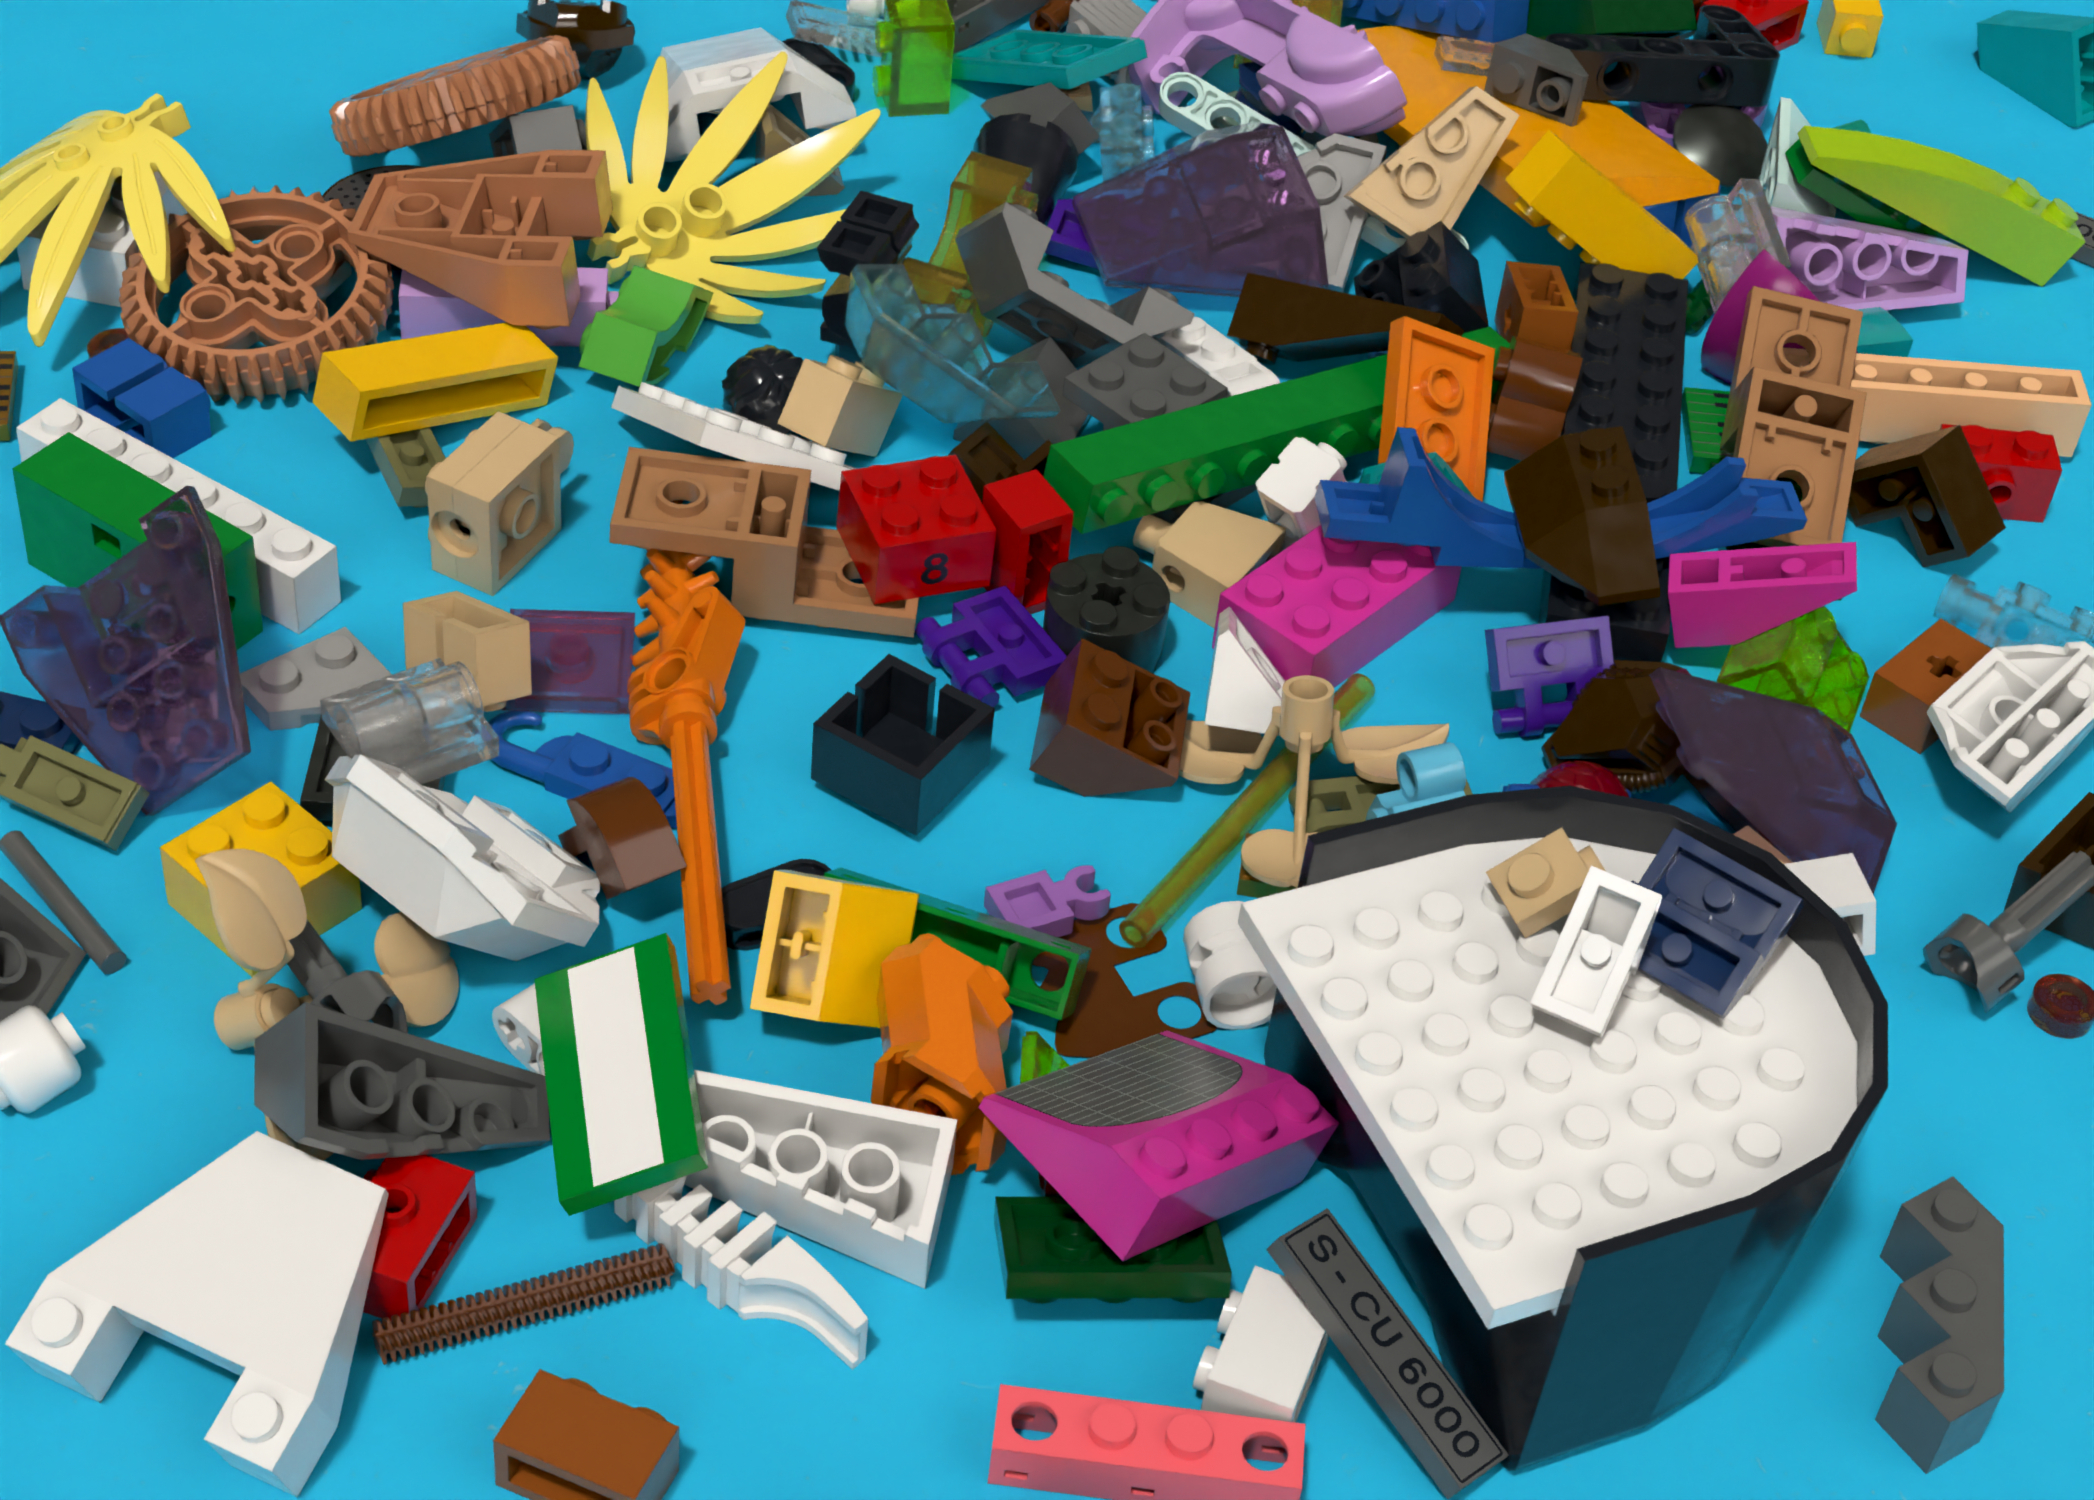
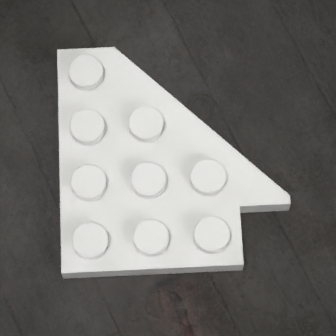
[611,382,857,491]

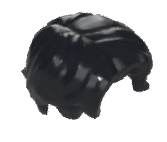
[721,344,804,434]

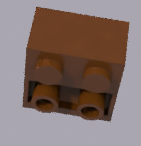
[1029,638,1191,797]

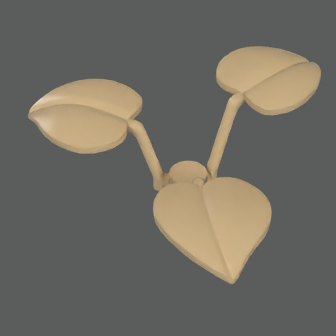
[1179,675,1449,888]
[195,849,459,1161]

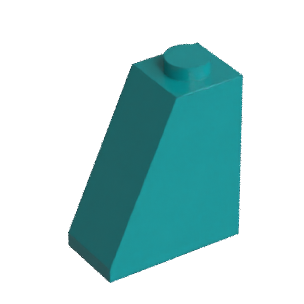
[1977,10,2094,128]

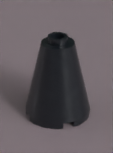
[973,113,1079,225]

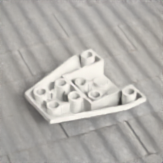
[660,27,857,162]

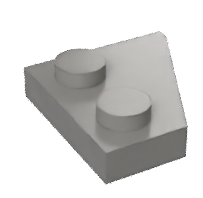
[235,627,413,731]

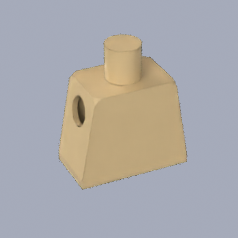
[1133,501,1286,629]

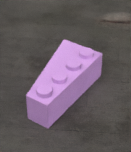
[1744,202,1968,310]

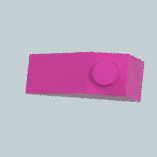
[1668,542,1857,648]

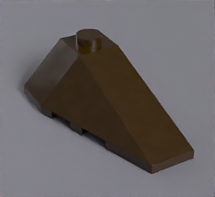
[1227,273,1464,365]

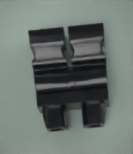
[817,191,919,365]

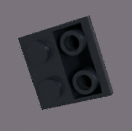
[1354,221,1489,333]

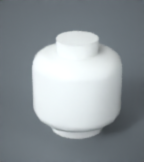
[0,1005,86,1114]

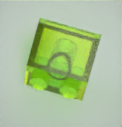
[872,0,955,117]

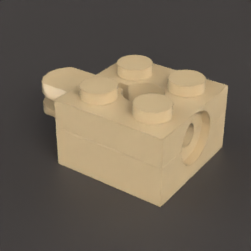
[425,411,574,596]

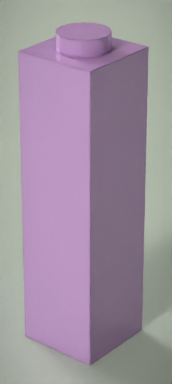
[398,267,619,347]

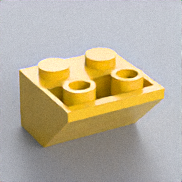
[750,869,920,1028]

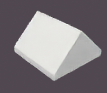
[1204,606,1285,736]

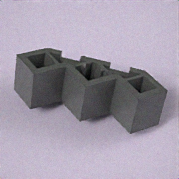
[1875,1176,2004,1474]

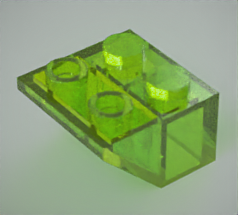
[1717,606,1870,754]

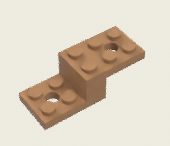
[1720,286,1867,547]
[609,447,919,638]

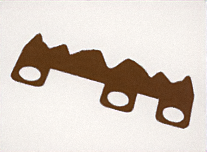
[1032,903,1218,1058]

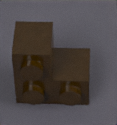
[1848,425,2006,568]

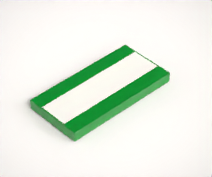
[534,933,709,1216]

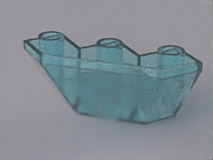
[845,264,1061,424]

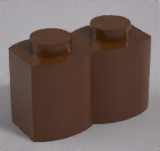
[1487,336,1583,461]

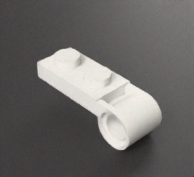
[1157,317,1281,397]

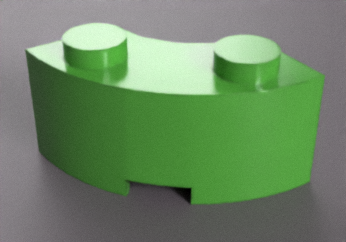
[579,265,713,387]

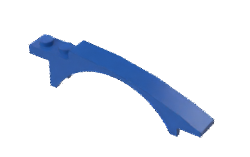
[1314,427,1807,569]

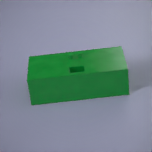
[12,432,263,663]

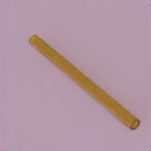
[1119,673,1375,948]

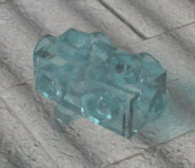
[1081,83,1155,193]

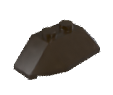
[1504,426,1660,606]

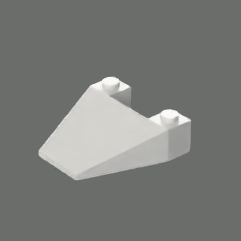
[5,1131,389,1497]

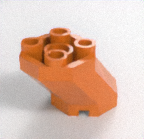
[870,933,1013,1175]

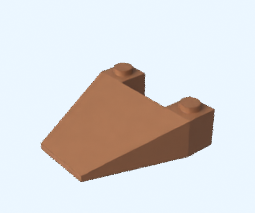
[347,150,613,330]

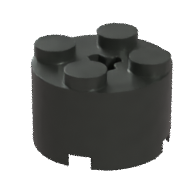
[1043,546,1170,673]

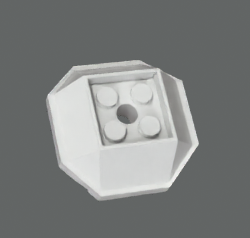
[325,754,600,961]

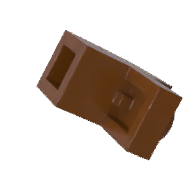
[558,777,687,900]

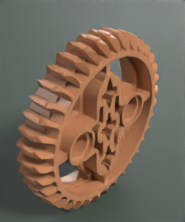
[329,35,581,157]
[119,185,394,405]

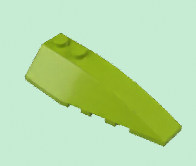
[1797,126,2086,287]

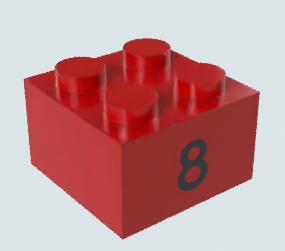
[836,455,997,605]

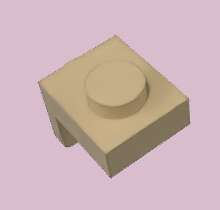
[1486,827,1606,939]

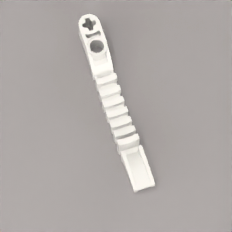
[492,983,868,1370]

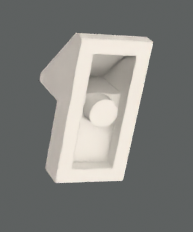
[1530,866,1662,1037]

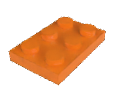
[1378,316,1495,502]

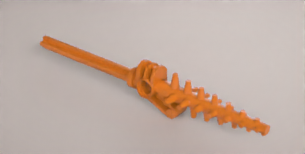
[627,500,746,1005]

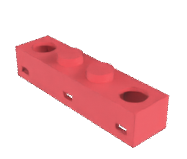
[987,1384,1305,1500]

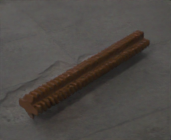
[372,1243,675,1365]

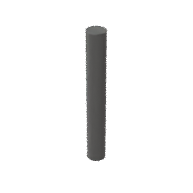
[0,830,126,974]

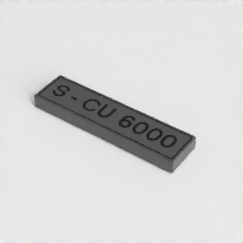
[1266,1208,1509,1500]

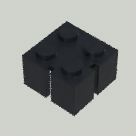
[811,654,995,835]

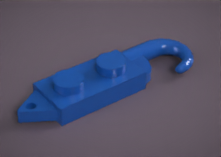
[482,710,677,827]

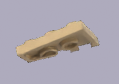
[1343,86,1520,239]

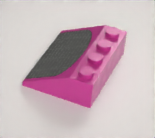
[978,1030,1339,1261]

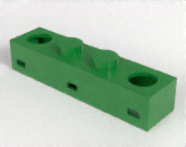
[824,867,1092,1020]

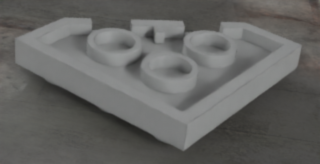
[1187,133,1386,293]

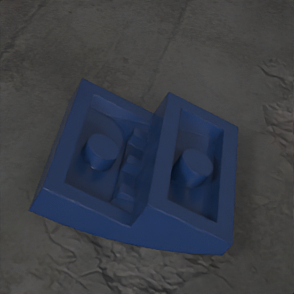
[1631,828,1804,1020]

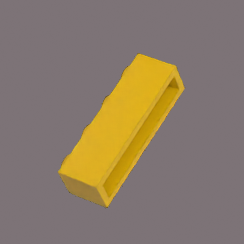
[1505,130,1701,279]
[312,322,558,442]

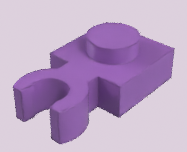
[984,865,1111,937]

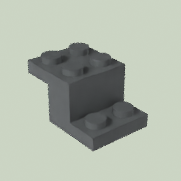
[1062,333,1257,524]

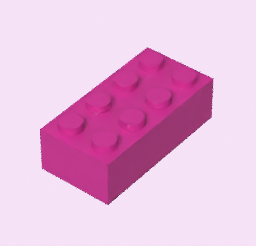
[1212,525,1462,688]

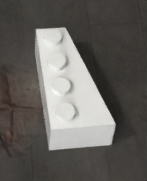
[684,1070,957,1289]

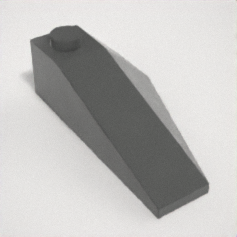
[254,1002,550,1160]

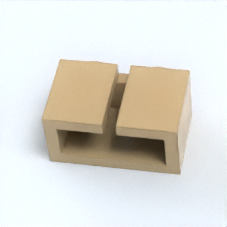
[777,355,903,457]
[403,591,532,712]

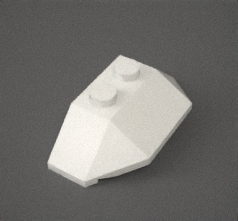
[1926,641,2094,813]

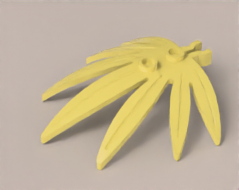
[585,51,893,324]
[0,93,236,347]

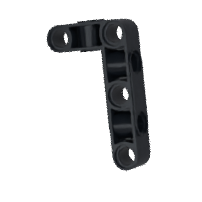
[1545,5,1780,107]

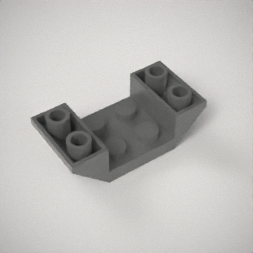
[955,202,1195,368]

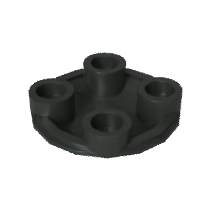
[1673,104,1767,188]

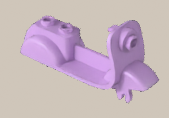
[1128,0,1407,137]

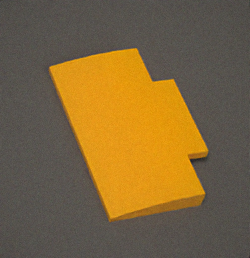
[1357,26,1720,227]

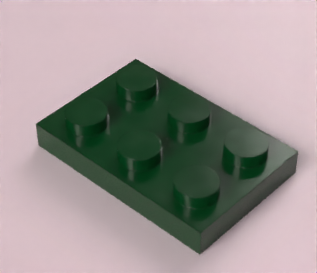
[994,1197,1231,1304]

